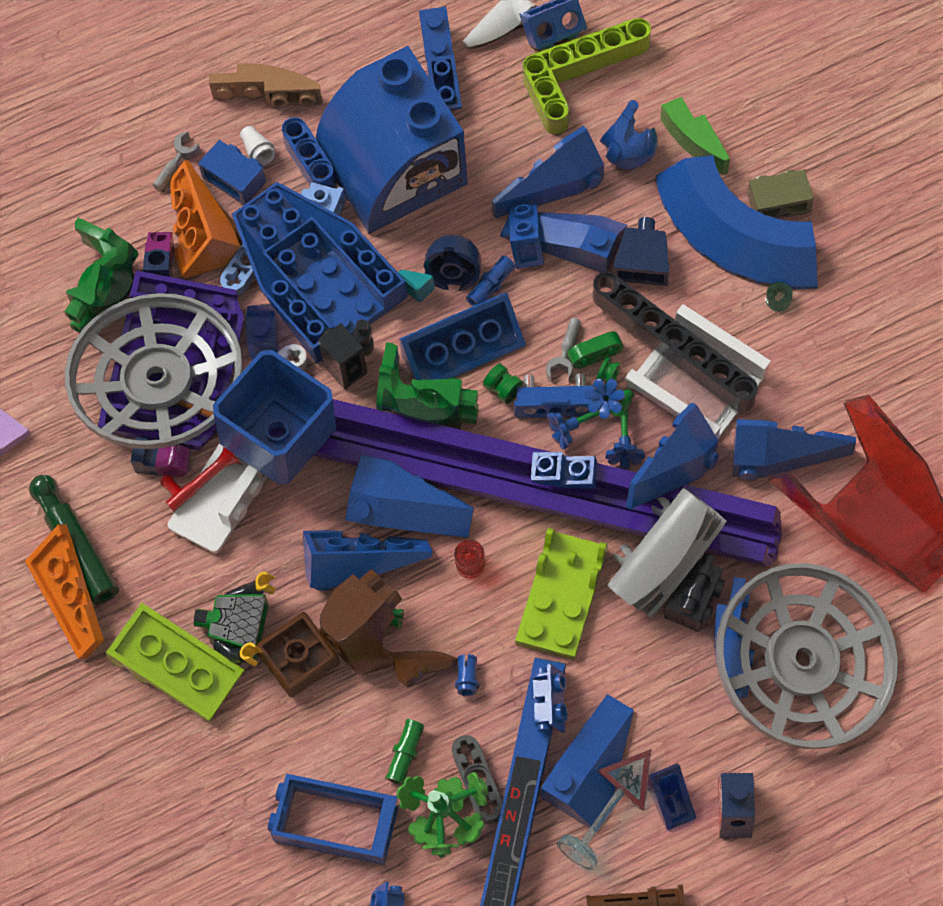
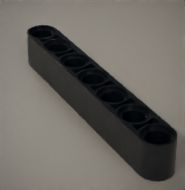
[592,272,758,412]

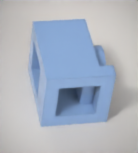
[301,182,346,216]

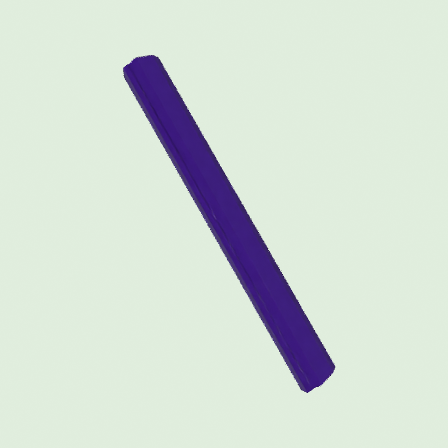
[270,399,782,567]

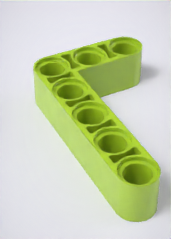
[523,18,651,135]

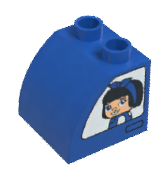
[316,46,468,234]

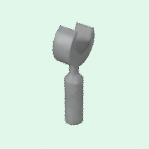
[152,132,200,191]
[546,318,581,382]

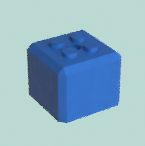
[213,350,336,485]

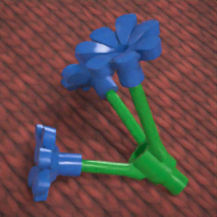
[546,379,645,469]

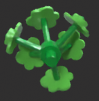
[396,772,488,858]

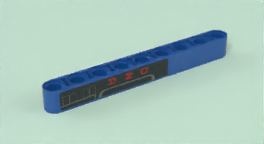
[480,657,566,906]

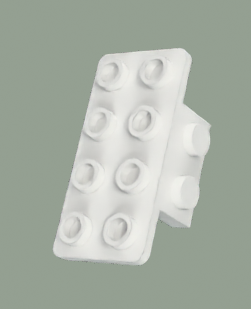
[168,443,267,554]

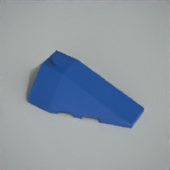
[492,125,604,218]
[500,212,628,273]
[626,402,719,509]
[303,530,433,591]
[541,694,634,831]

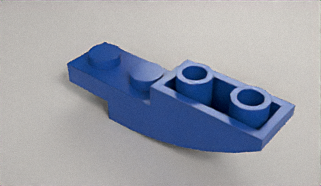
[419,6,462,110]
[714,577,754,706]

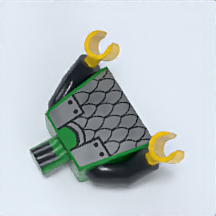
[194,572,276,666]

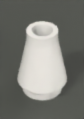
[240,126,275,166]

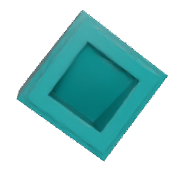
[398,270,435,303]

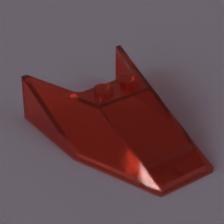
[768,395,943,593]

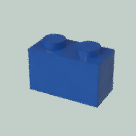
[198,140,266,205]

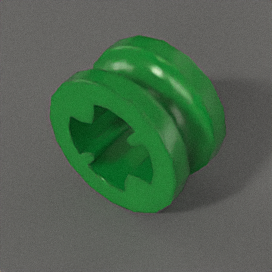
[596,357,621,384]

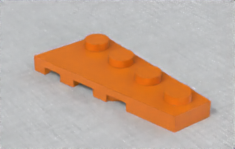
[25,524,104,659]

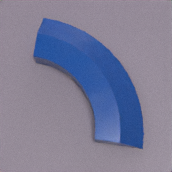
[655,155,818,289]

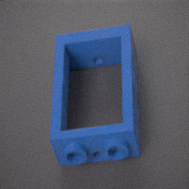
[268,774,399,866]

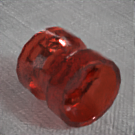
[454,539,486,579]

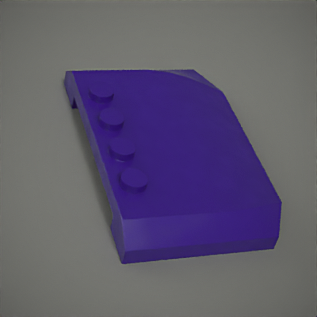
[98,270,244,451]

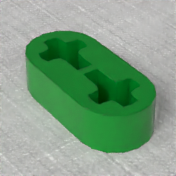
[567,331,624,369]

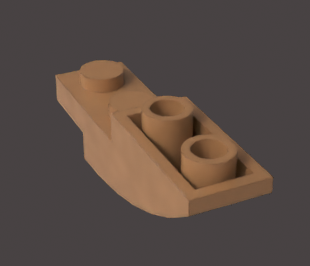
[209,63,323,107]

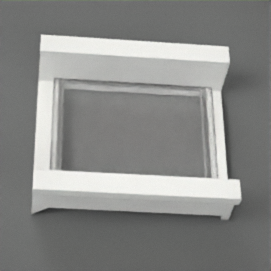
[625,304,771,439]

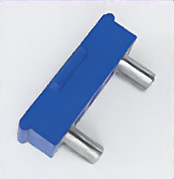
[514,373,594,418]

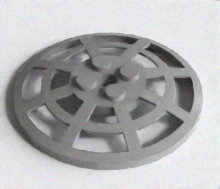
[65,293,243,449]
[716,563,898,749]

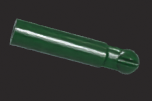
[29,475,119,605]

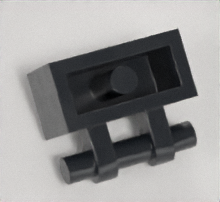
[318,319,374,390]
[664,554,726,632]

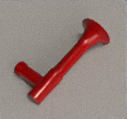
[160,447,243,512]

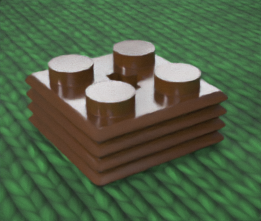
[256,612,340,698]

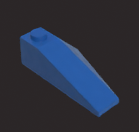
[733,419,856,480]
[345,455,474,538]

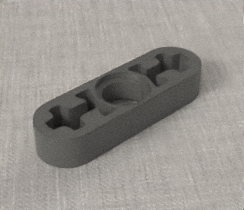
[452,735,502,824]

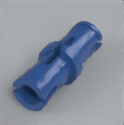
[466,255,516,306]

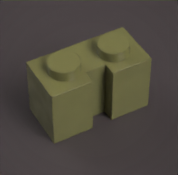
[747,169,814,219]

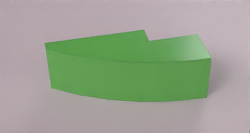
[660,97,730,175]

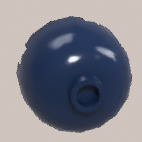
[423,234,481,291]

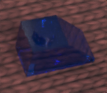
[245,304,280,360]

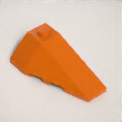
[170,160,240,278]

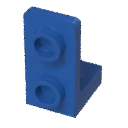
[509,204,544,269]

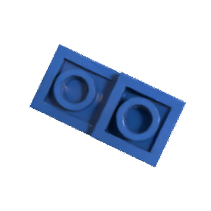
[531,452,597,489]

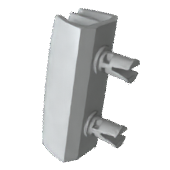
[607,488,727,618]

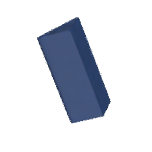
[399,292,526,380]

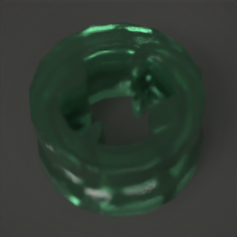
[765,282,793,312]

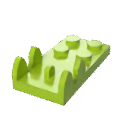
[515,528,608,660]
[106,603,244,722]

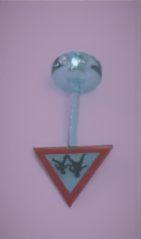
[556,749,651,870]

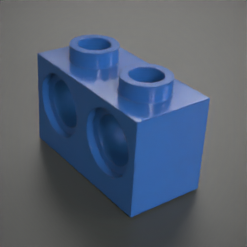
[519,0,587,50]

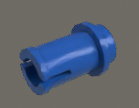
[455,654,479,696]

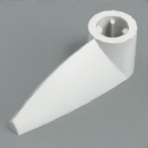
[463,0,537,47]

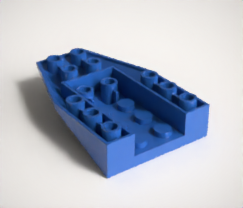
[232,182,408,364]

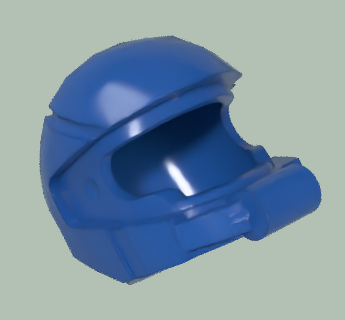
[599,100,658,170]

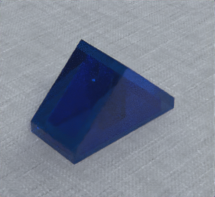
[647,763,696,830]

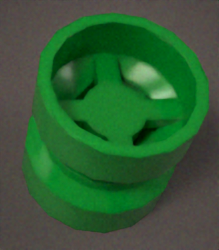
[483,363,524,404]

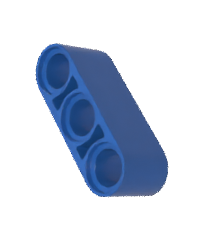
[281,117,336,188]

